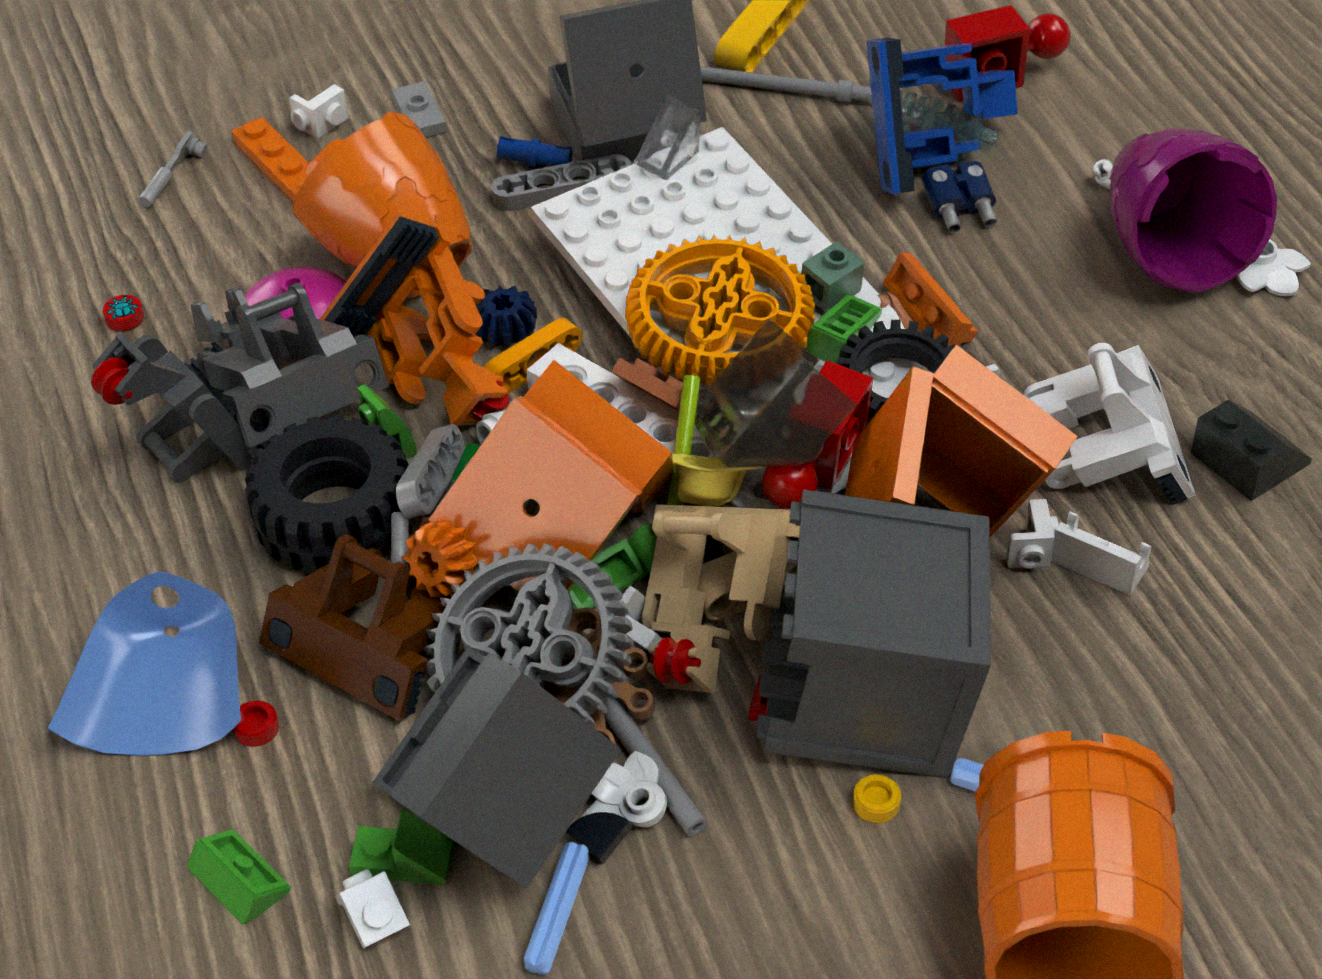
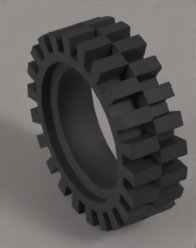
[837,320,955,425]

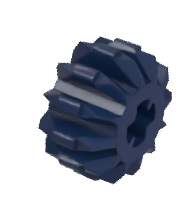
[475,285,537,349]

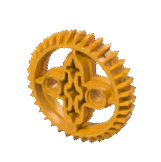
[625,234,815,391]

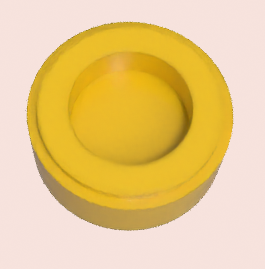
[853,774,901,823]

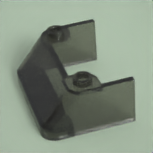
[695,318,857,467]

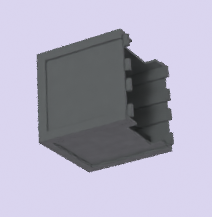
[756,489,991,778]

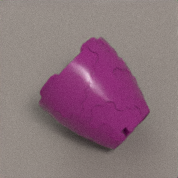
[1109,128,1277,293]

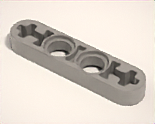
[491,154,631,211]
[396,424,465,519]

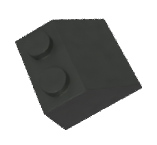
[1191,400,1312,501]

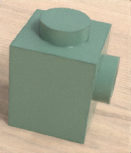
[801,241,865,312]

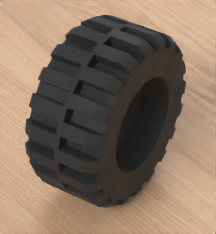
[245,415,412,574]

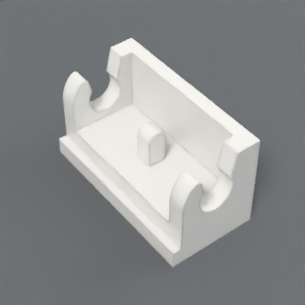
[1051,511,1151,595]

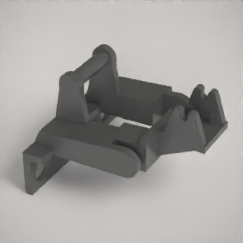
[191,283,389,448]

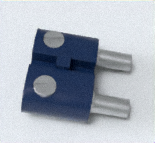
[921,161,997,233]

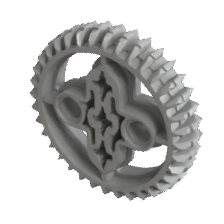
[423,543,634,727]

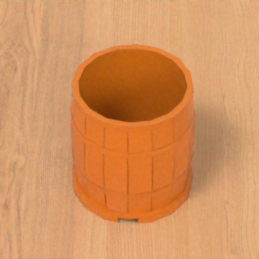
[975,730,1184,979]

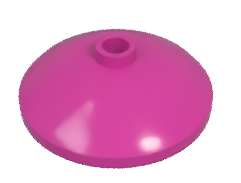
[244,266,346,319]

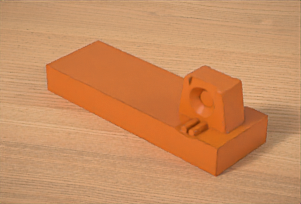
[883,252,978,347]

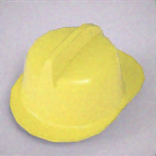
[672,454,771,507]

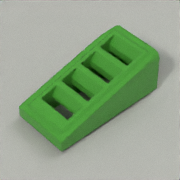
[806,294,882,364]

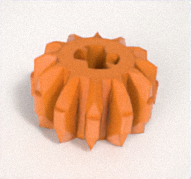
[402,520,480,597]

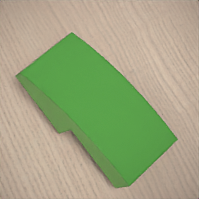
[357,384,417,459]

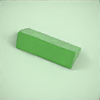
[569,538,648,611]
[188,829,291,924]

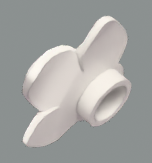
[1237,239,1311,296]
[582,751,667,827]

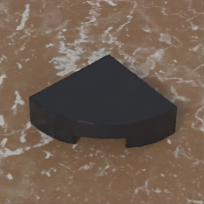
[566,812,634,863]

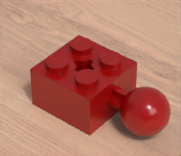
[944,5,1071,102]
[762,360,874,510]

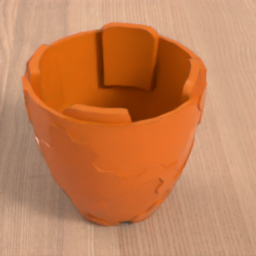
[292,112,472,298]

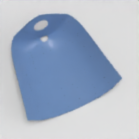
[48,572,241,756]

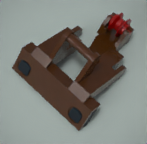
[259,513,453,720]

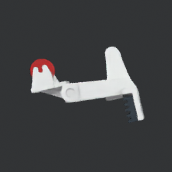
[1024,343,1196,505]

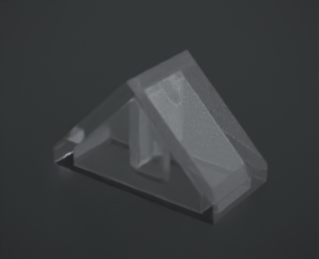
[634,95,701,181]

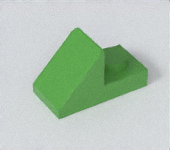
[349,810,454,885]

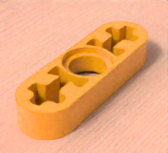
[484,318,583,394]

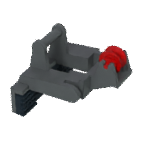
[91,331,279,482]

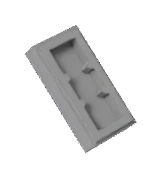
[391,81,447,137]

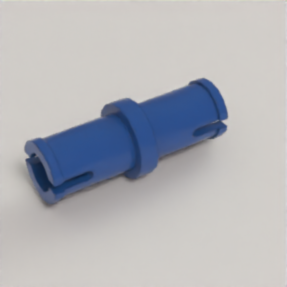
[497,136,573,168]

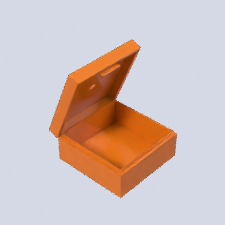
[845,345,1077,537]
[428,360,673,592]

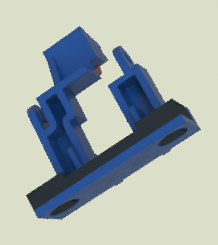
[866,37,1018,194]

